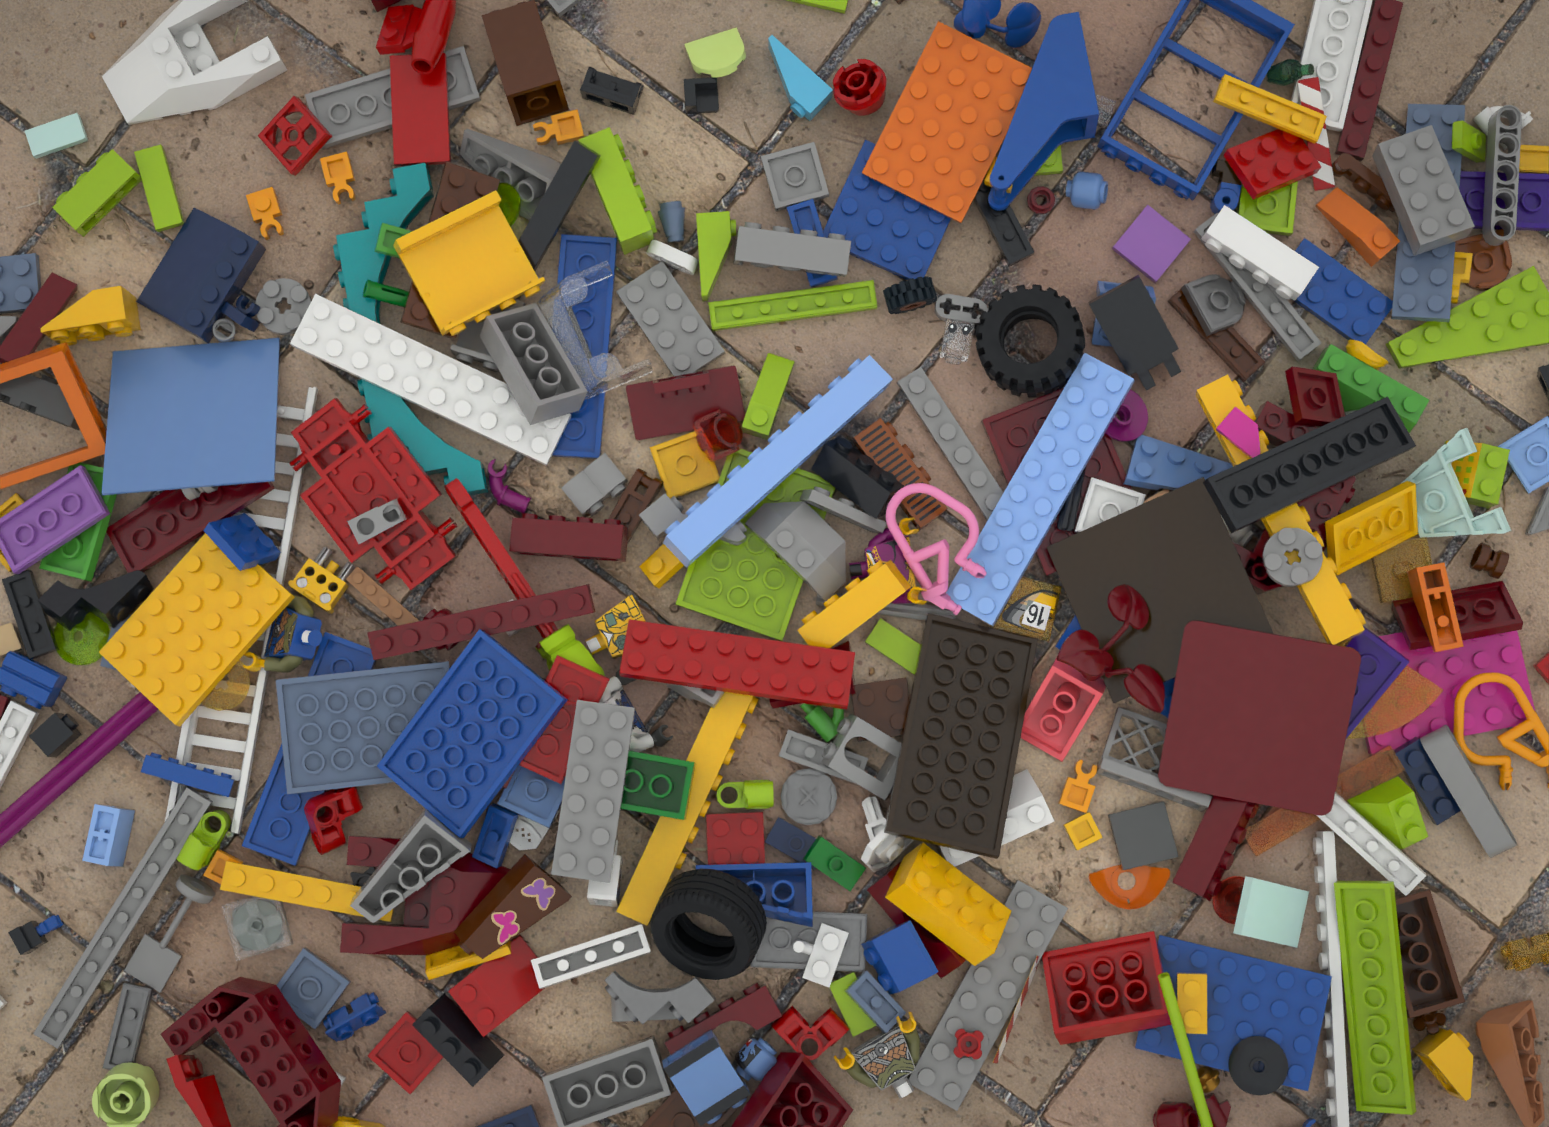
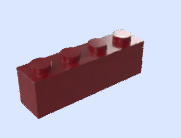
[509,513,628,562]
[1172,795,1259,901]

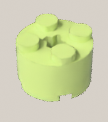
[92,1062,159,1127]

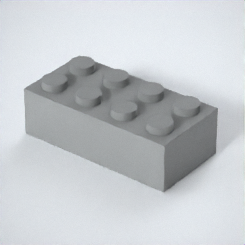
[1372,125,1475,256]
[480,303,588,425]
[542,1035,673,1127]

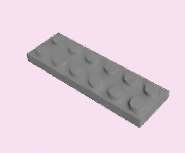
[305,46,481,149]
[551,700,635,883]

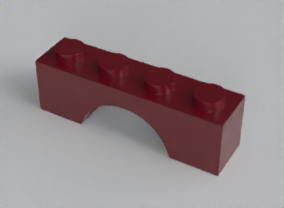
[867,862,966,979]
[664,982,782,1055]

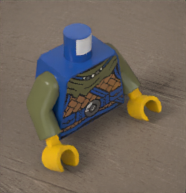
[242,594,323,673]

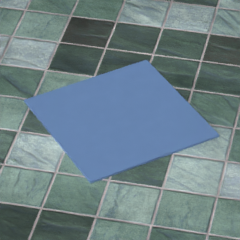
[102,338,280,495]

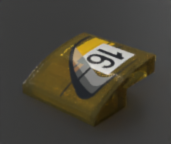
[990,577,1062,642]

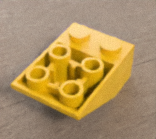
[40,286,141,346]

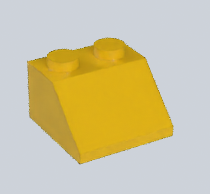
[1412,1028,1473,1101]

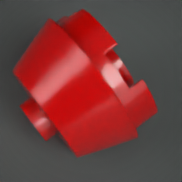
[833,59,886,116]

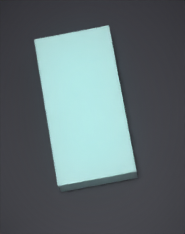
[25,113,88,159]

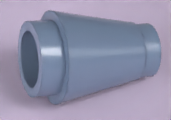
[658,201,685,243]

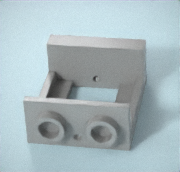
[821,714,901,800]

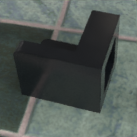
[684,77,719,114]

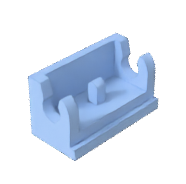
[82,804,135,867]

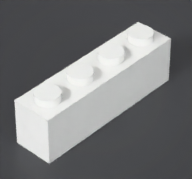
[1201,205,1319,301]
[531,924,651,989]

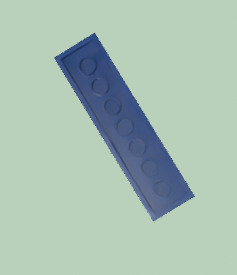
[552,234,618,459]
[242,632,376,866]

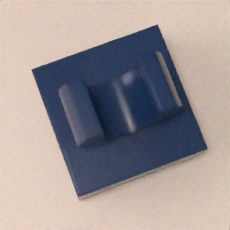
[221,295,260,332]

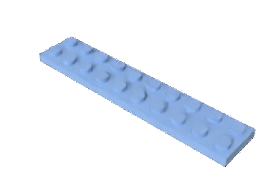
[946,353,1135,626]

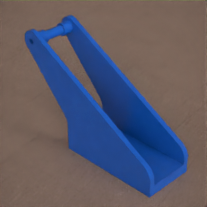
[988,12,1099,211]

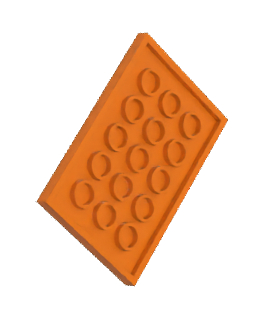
[862,21,1032,224]

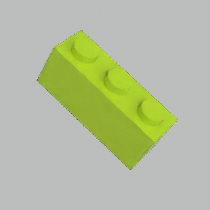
[52,149,142,237]

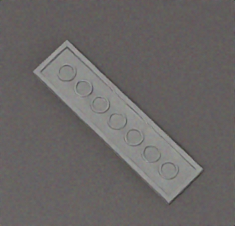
[908,880,1068,1111]

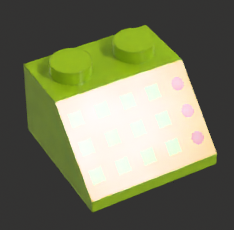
[1444,441,1510,508]

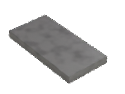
[751,911,867,972]

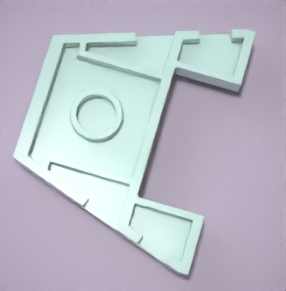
[1402,428,1511,538]

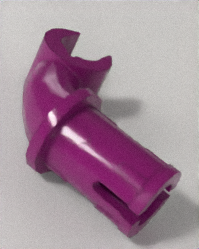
[488,459,531,514]

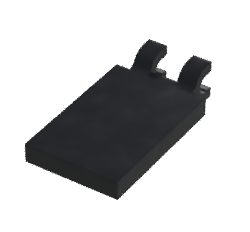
[1088,275,1181,391]

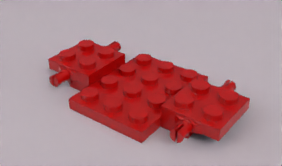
[289,398,458,590]

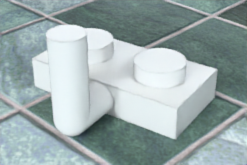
[793,923,849,987]

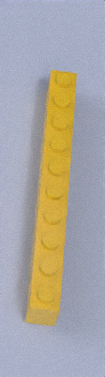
[1195,374,1366,645]
[616,692,759,926]

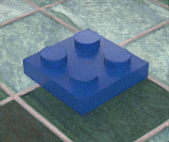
[203,513,281,571]

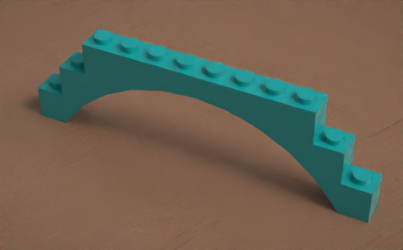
[333,163,488,496]

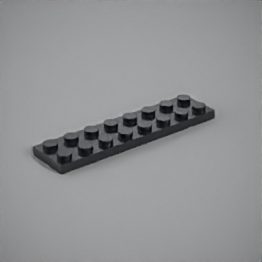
[1203,397,1416,534]

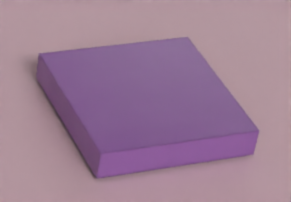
[1112,205,1191,283]

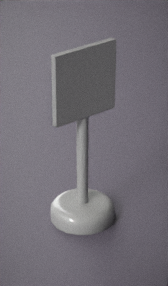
[124,875,215,993]

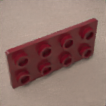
[626,365,745,440]

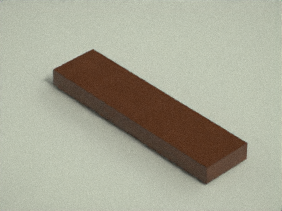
[1167,281,1266,383]

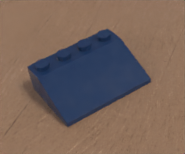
[136,208,266,344]

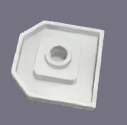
[861,797,914,872]

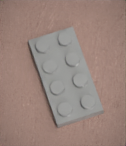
[616,261,725,376]

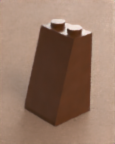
[482,0,569,126]

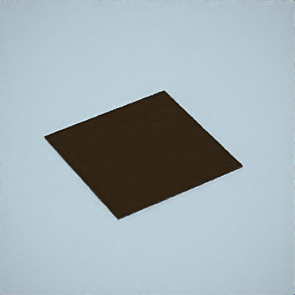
[1047,477,1274,703]

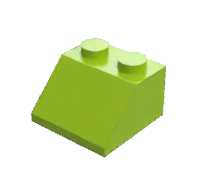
[1347,776,1428,849]

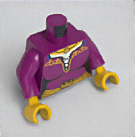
[849,517,927,605]

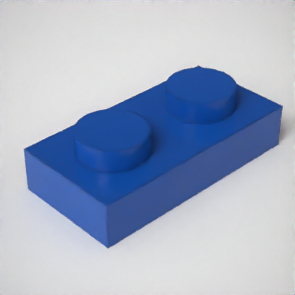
[472,803,519,868]

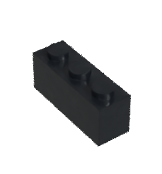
[811,436,904,519]
[412,993,504,1087]

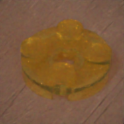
[201,660,250,711]

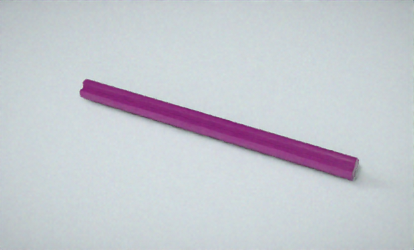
[0,692,158,848]

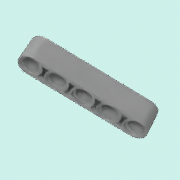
[1482,105,1522,246]
[1420,725,1517,858]

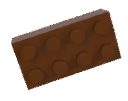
[1395,888,1465,1018]

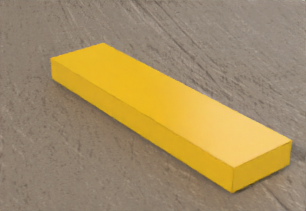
[1213,74,1327,144]

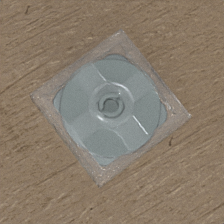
[221,896,294,961]

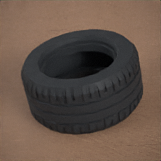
[650,868,767,980]

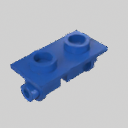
[323,992,386,1042]

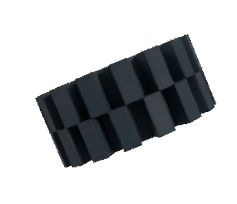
[883,276,937,314]

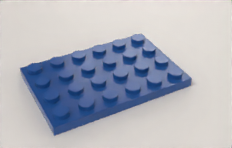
[377,629,568,838]
[1135,935,1332,1091]

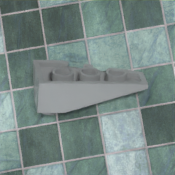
[460,129,561,221]

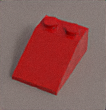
[448,935,545,1037]

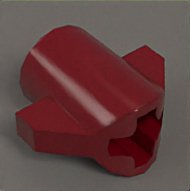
[1194,1093,1231,1127]

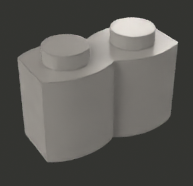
[561,453,628,516]

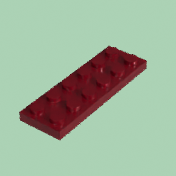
[106,482,275,573]

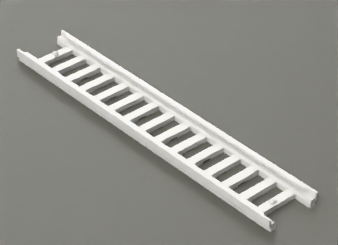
[165,387,318,834]

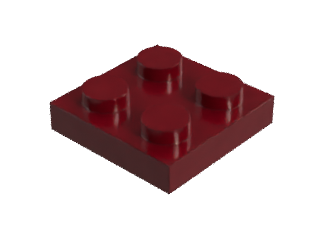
[1285,366,1345,427]

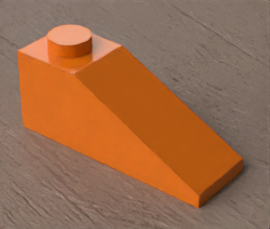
[1316,187,1401,267]
[1407,562,1464,653]

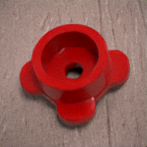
[953,1029,984,1060]

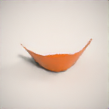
[1089,865,1170,909]

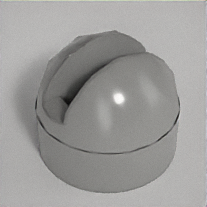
[213,319,236,342]

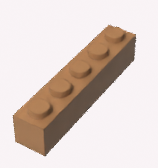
[346,566,420,625]

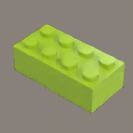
[578,127,657,255]

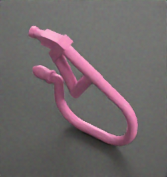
[886,483,987,615]

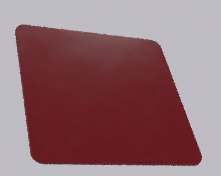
[1158,620,1361,816]

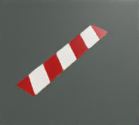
[1298,77,1335,191]
[993,956,1041,1064]

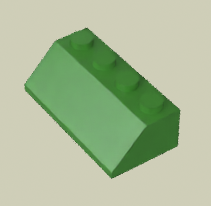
[1313,344,1429,433]

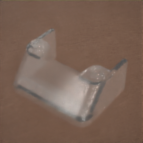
[537,260,653,400]

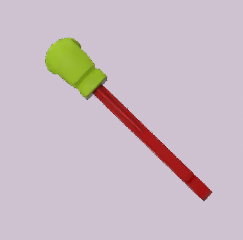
[444,478,605,676]

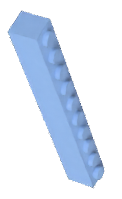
[663,355,893,568]

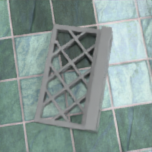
[1096,707,1212,812]

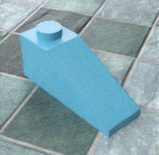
[768,35,833,121]

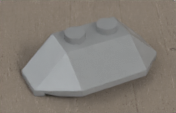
[745,501,846,601]

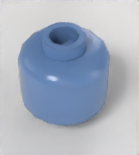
[1066,172,1108,210]

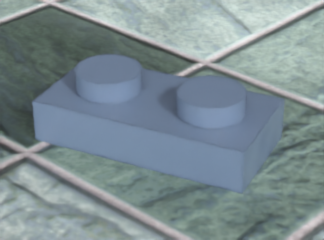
[845,971,906,1033]

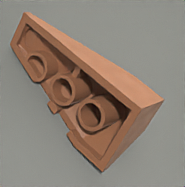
[1476,1000,1545,1127]

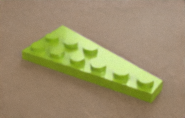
[1385,266,1549,369]

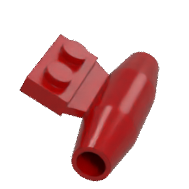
[376,0,456,74]

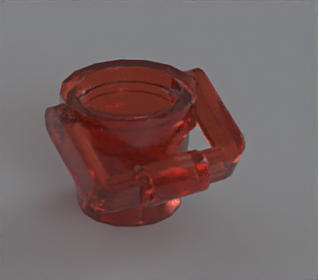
[693,409,743,462]

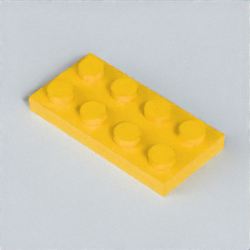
[1325,481,1418,576]

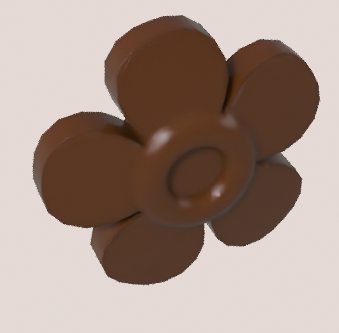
[1413,1010,1446,1035]

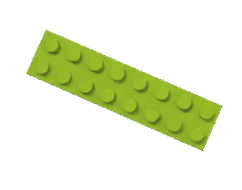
[1334,881,1416,1115]

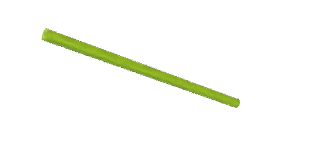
[1158,972,1213,1127]

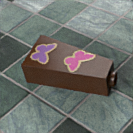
[454,854,572,959]

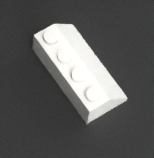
[937,769,1054,867]

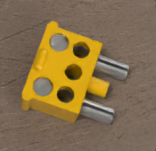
[288,547,355,614]

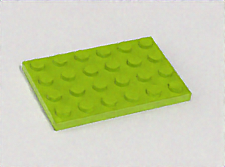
[676,445,835,641]

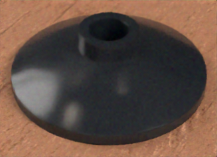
[1229,1036,1288,1095]

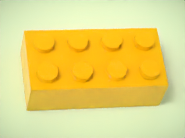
[885,843,1011,966]

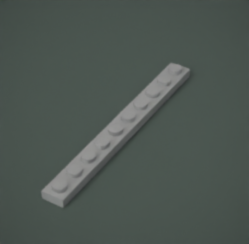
[33,787,213,1049]

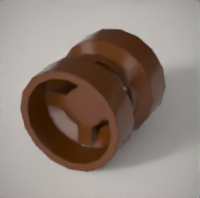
[1470,543,1509,579]

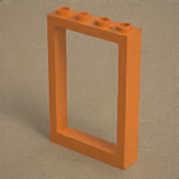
[0,342,107,489]

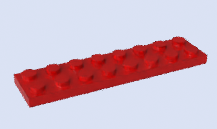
[619,619,855,710]

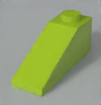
[696,211,737,302]
[742,353,795,440]

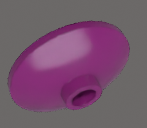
[1105,389,1148,442]

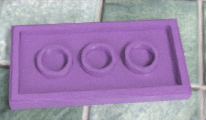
[0,465,111,574]

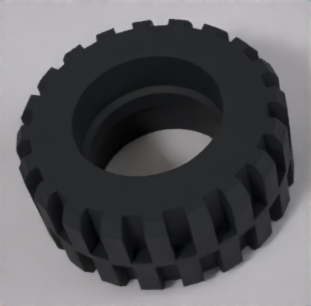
[976,284,1085,398]

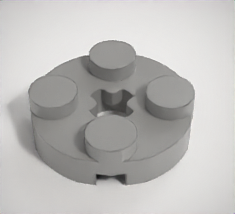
[255,278,312,335]
[1262,528,1323,587]

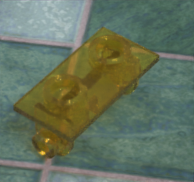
[1500,933,1549,971]

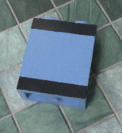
[662,1029,750,1126]

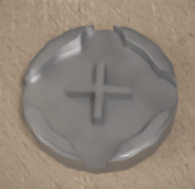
[780,768,837,825]

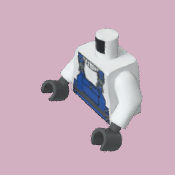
[599,670,673,752]

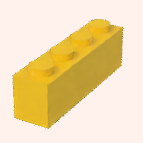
[797,560,911,648]

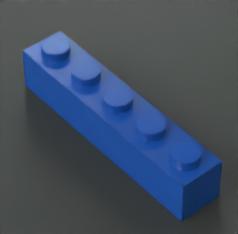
[141,752,235,797]

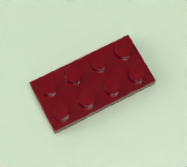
[1391,581,1523,650]

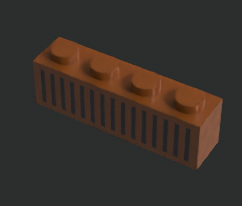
[853,418,948,531]

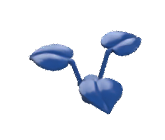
[954,0,1041,48]

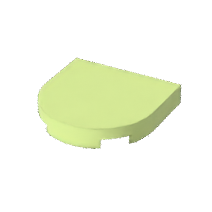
[684,27,746,78]

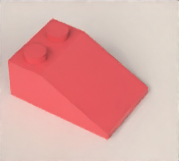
[1021,657,1106,762]

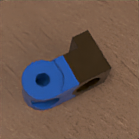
[1210,159,1242,214]

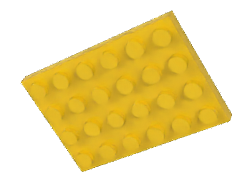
[99,533,295,727]

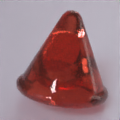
[1212,876,1245,924]

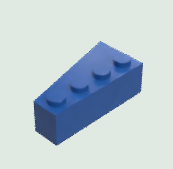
[696,862,813,927]

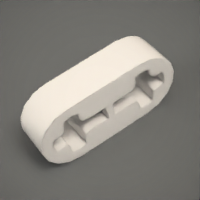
[646,240,699,275]

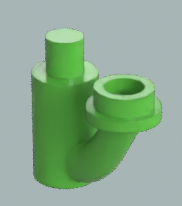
[800,703,844,743]

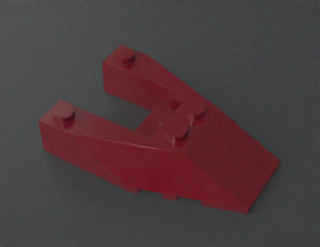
[340,836,510,955]

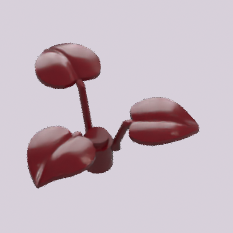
[1057,584,1165,713]

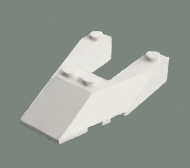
[102,0,287,125]

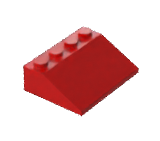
[1042,931,1172,1045]

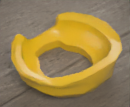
[1346,340,1389,370]

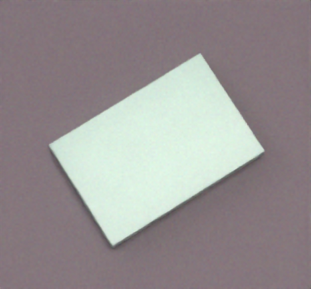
[1233,876,1309,948]

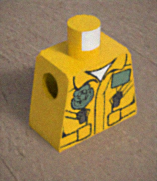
[585,595,646,658]

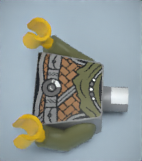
[833,1012,920,1098]

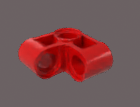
[304,787,363,855]
[771,1006,850,1060]

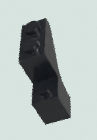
[38,570,154,631]

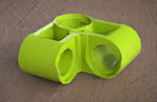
[716,780,774,809]
[176,809,231,870]

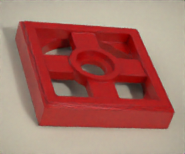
[258,96,332,176]

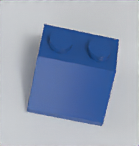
[861,920,939,995]

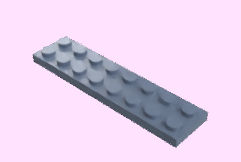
[1391,104,1465,322]

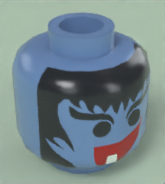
[735,1037,777,1081]

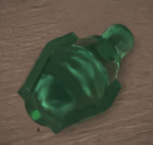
[1267,59,1314,86]

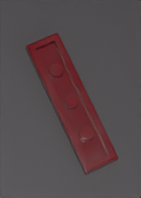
[0,272,77,363]

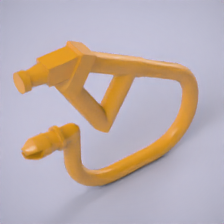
[1453,672,1549,790]

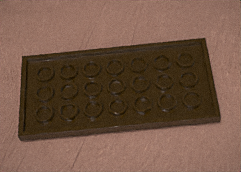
[884,613,1038,859]

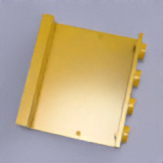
[393,190,545,336]

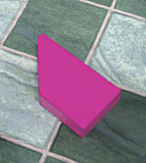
[1216,406,1260,458]

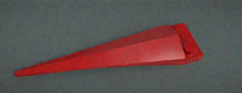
[166,1055,231,1127]

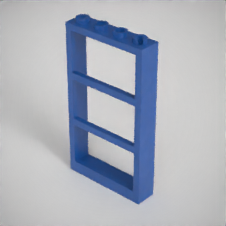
[1097,0,1295,200]

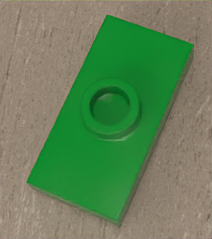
[803,836,866,891]

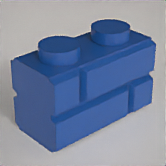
[0,651,67,709]

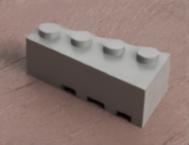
[733,222,851,277]

